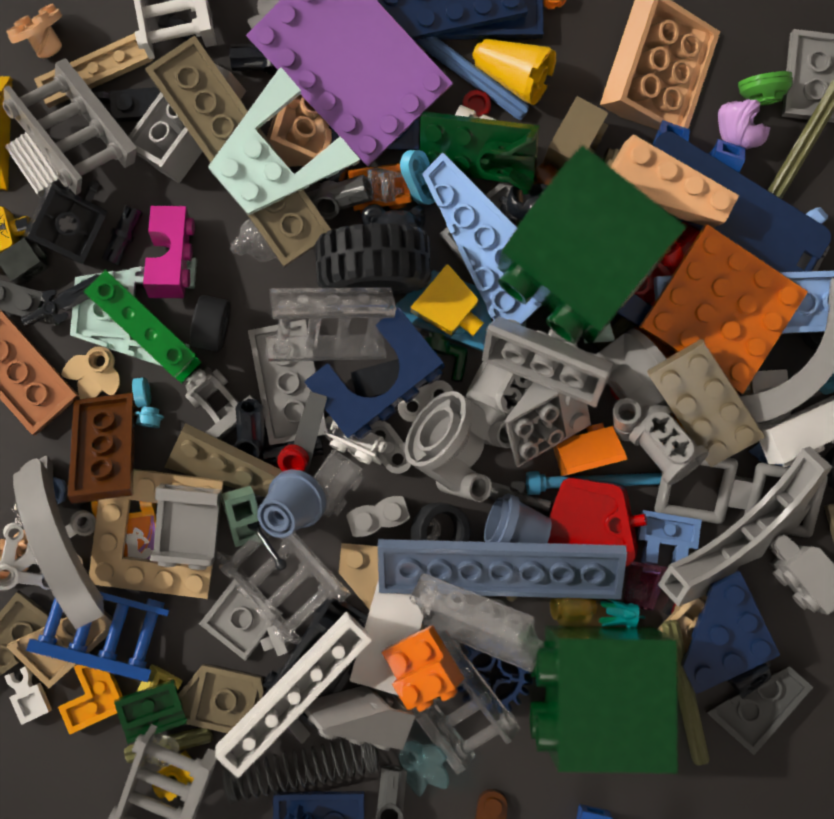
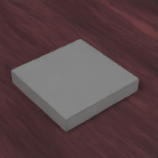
[199,576,283,661]

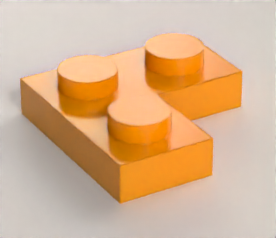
[58,664,123,735]

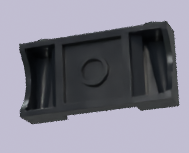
[262,591,368,730]

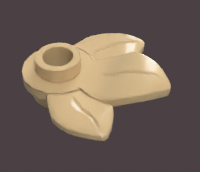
[61,346,120,399]

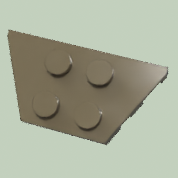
[179,664,276,744]

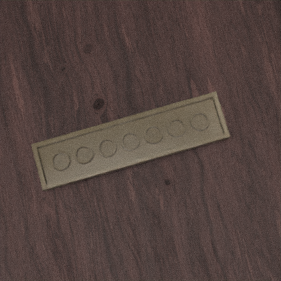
[145,35,331,268]

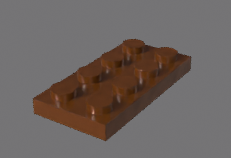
[68,393,135,504]

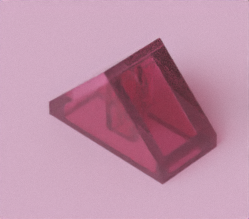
[624,561,668,611]

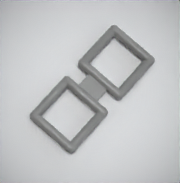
[654,458,828,538]

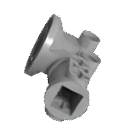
[590,328,709,486]
[405,361,533,502]

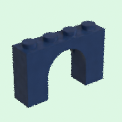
[304,307,445,440]

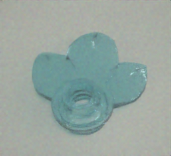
[399,740,449,797]

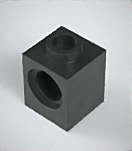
[0,238,49,286]

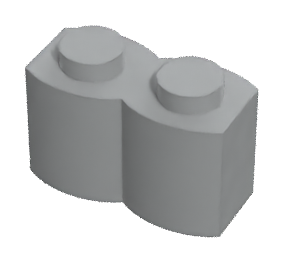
[346,496,410,537]

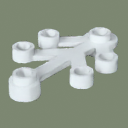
[0,510,96,591]

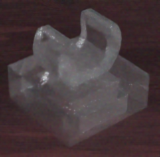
[367,168,402,203]

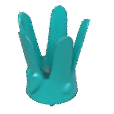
[598,599,645,628]

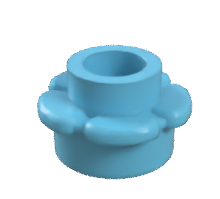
[134,406,164,428]

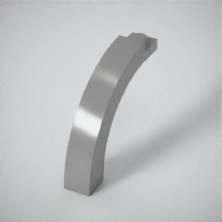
[740,278,834,424]
[13,455,104,629]

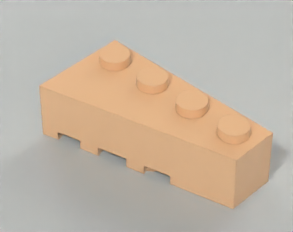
[611,135,739,228]

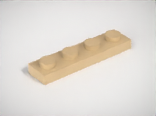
[34,33,153,108]

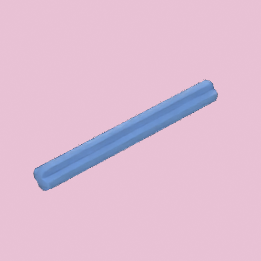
[416,36,529,120]

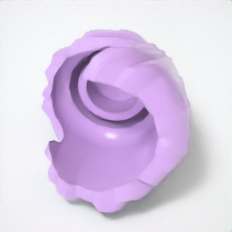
[718,99,770,150]

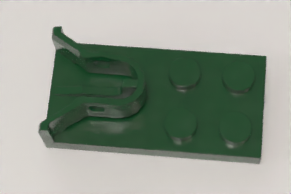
[420,111,540,194]

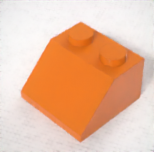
[553,423,627,476]

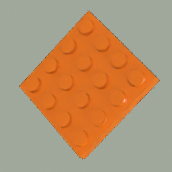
[639,224,808,394]

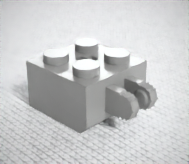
[769,535,834,615]

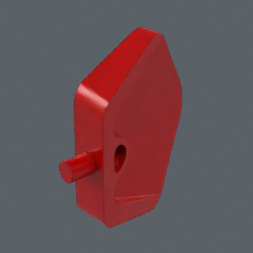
[548,477,647,567]

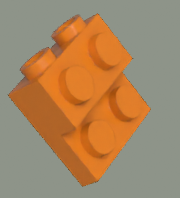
[381,625,464,712]

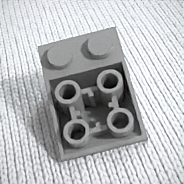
[505,382,591,467]
[304,685,416,751]

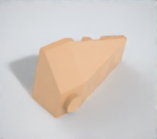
[267,94,332,167]

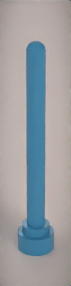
[526,471,662,495]

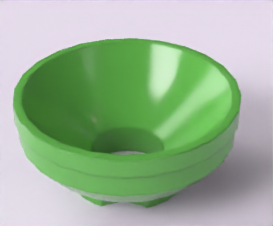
[738,71,793,106]

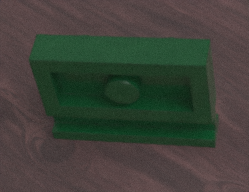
[114,679,187,744]

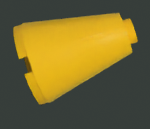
[472,39,556,105]

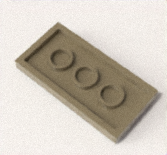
[647,339,765,467]

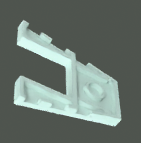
[208,67,360,215]
[70,258,197,366]

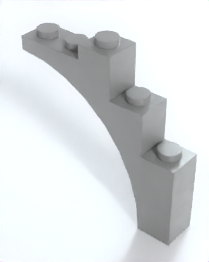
[658,447,832,607]

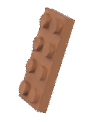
[0,310,80,436]

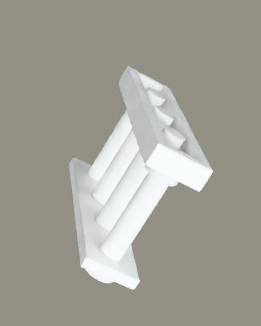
[134,0,217,60]

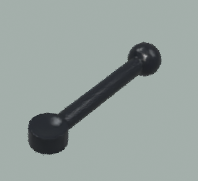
[247,521,287,570]

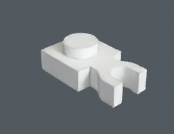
[4,666,52,725]

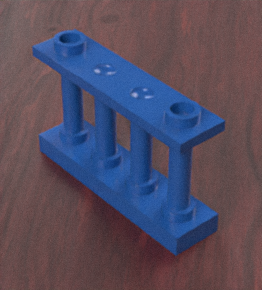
[26,592,169,682]

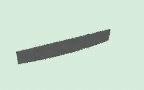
[294,391,327,474]

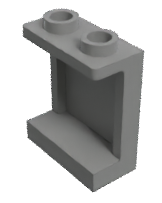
[150,484,222,570]

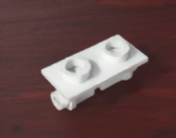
[323,421,387,465]

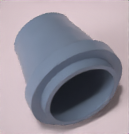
[257,470,326,538]
[484,493,552,543]

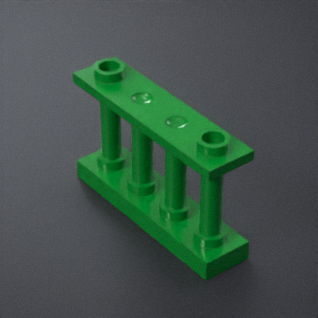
[83,270,203,384]

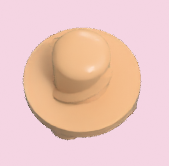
[7,3,62,58]

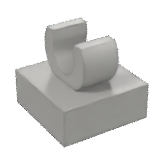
[260,618,299,656]

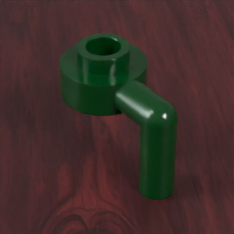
[423,332,468,382]

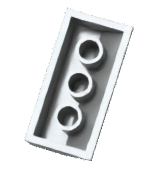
[128,64,246,183]
[482,316,614,407]

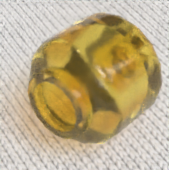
[550,597,597,627]

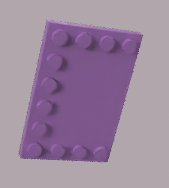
[246,0,453,167]

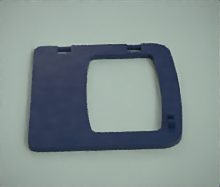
[618,132,831,327]

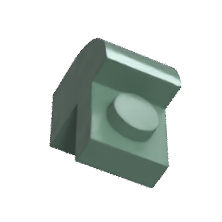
[221,485,262,547]

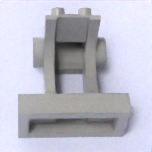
[185,367,256,440]

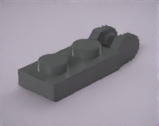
[0,280,59,325]

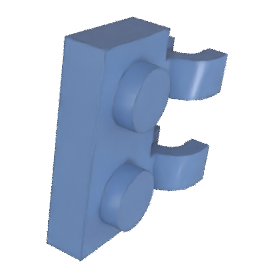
[637,510,702,564]

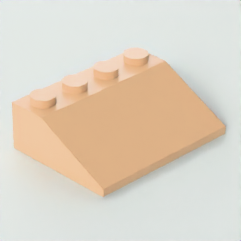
[600,0,720,130]

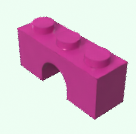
[143,206,195,298]

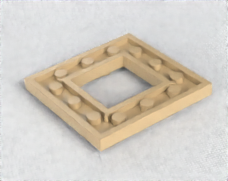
[89,469,224,599]

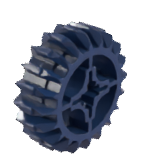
[455,632,533,715]

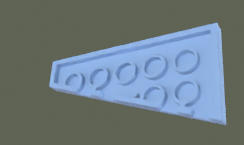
[422,152,542,325]

